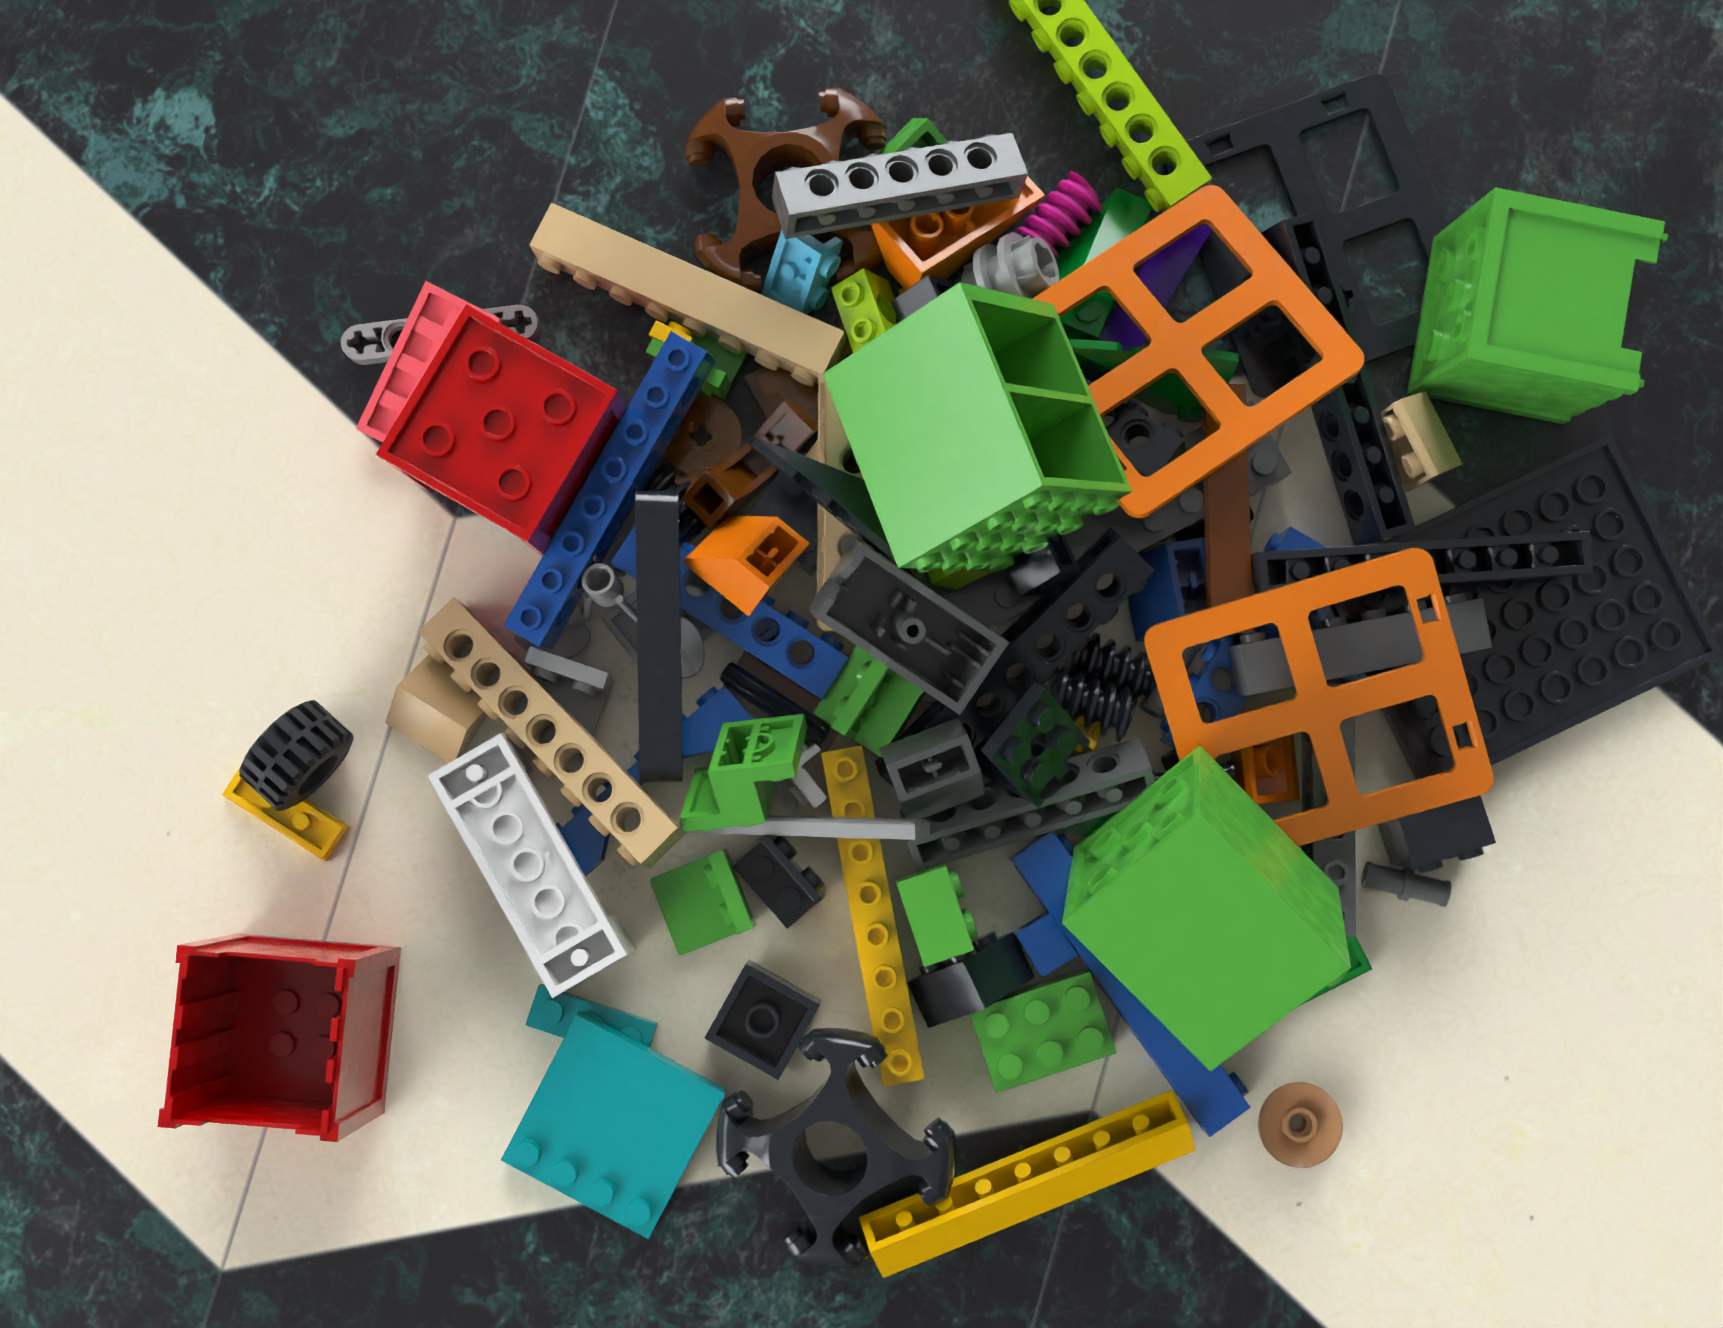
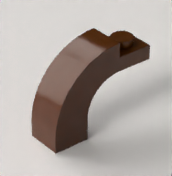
[681,399,818,528]

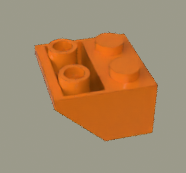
[683,515,810,616]

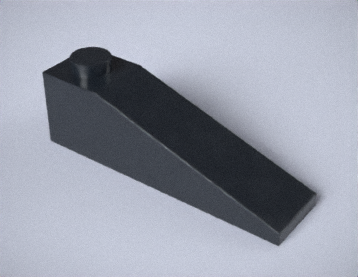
[745,435,894,559]

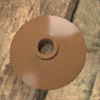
[1258,1082,1343,1168]

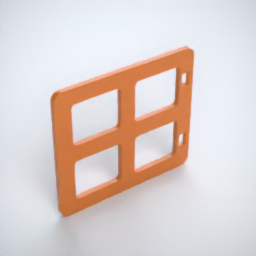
[1032,185,1364,518]
[1144,548,1494,846]

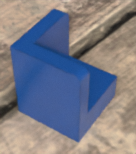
[1013,911,1078,976]

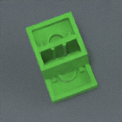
[680,714,808,832]

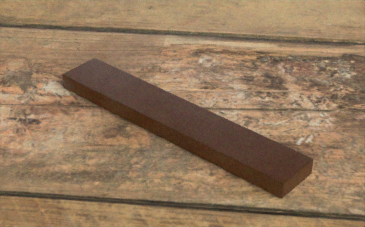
[1201,384,1253,634]

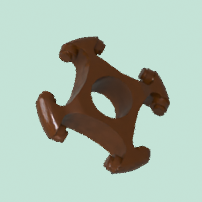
[685,87,887,293]

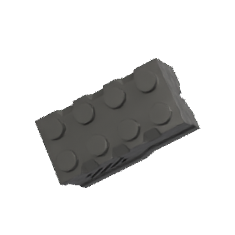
[808,537,1009,715]

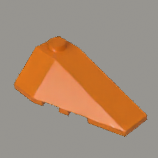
[871,176,1045,291]

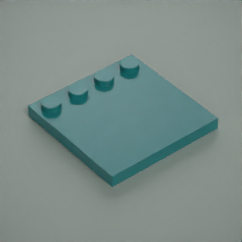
[501,1011,727,1239]

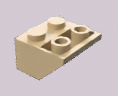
[1380,391,1462,492]

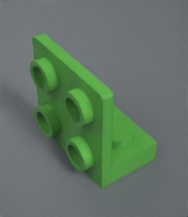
[650,848,756,955]

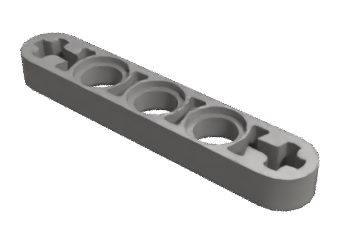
[341,305,541,365]

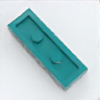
[525,984,658,1048]

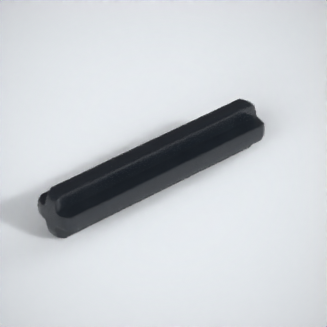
[720,662,830,744]

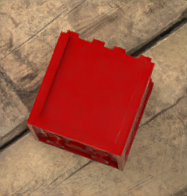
[376,304,627,557]
[157,933,401,1142]

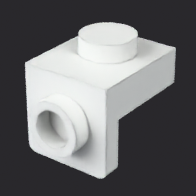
[788,743,829,809]

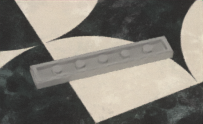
[680,815,930,840]

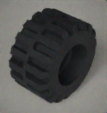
[239,700,354,811]

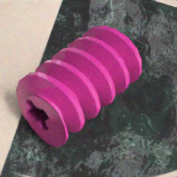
[1014,171,1103,260]

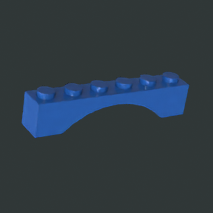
[556,686,754,877]

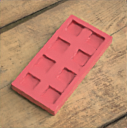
[356,281,503,443]

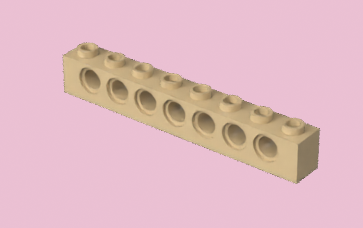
[418,597,686,869]

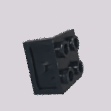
[733,835,825,929]

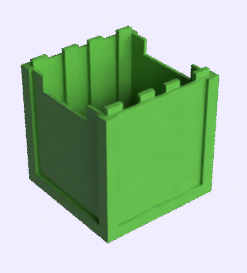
[1407,187,1668,424]

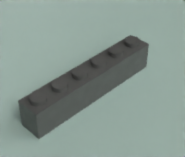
[1228,592,1492,696]

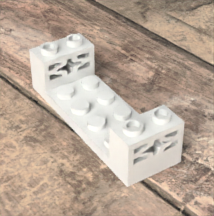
[427,733,635,998]

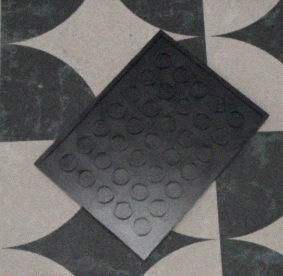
[1330,434,1723,780]

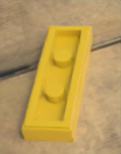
[222,766,351,861]

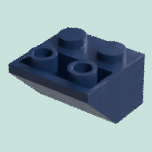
[1127,537,1207,642]

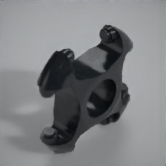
[716,1028,957,1269]

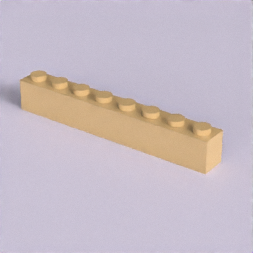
[530,203,847,387]

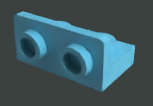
[761,229,843,315]

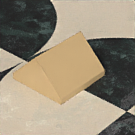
[385,654,488,763]

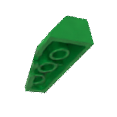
[1056,188,1152,341]

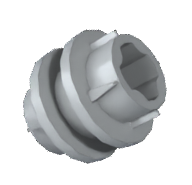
[962,232,1059,299]

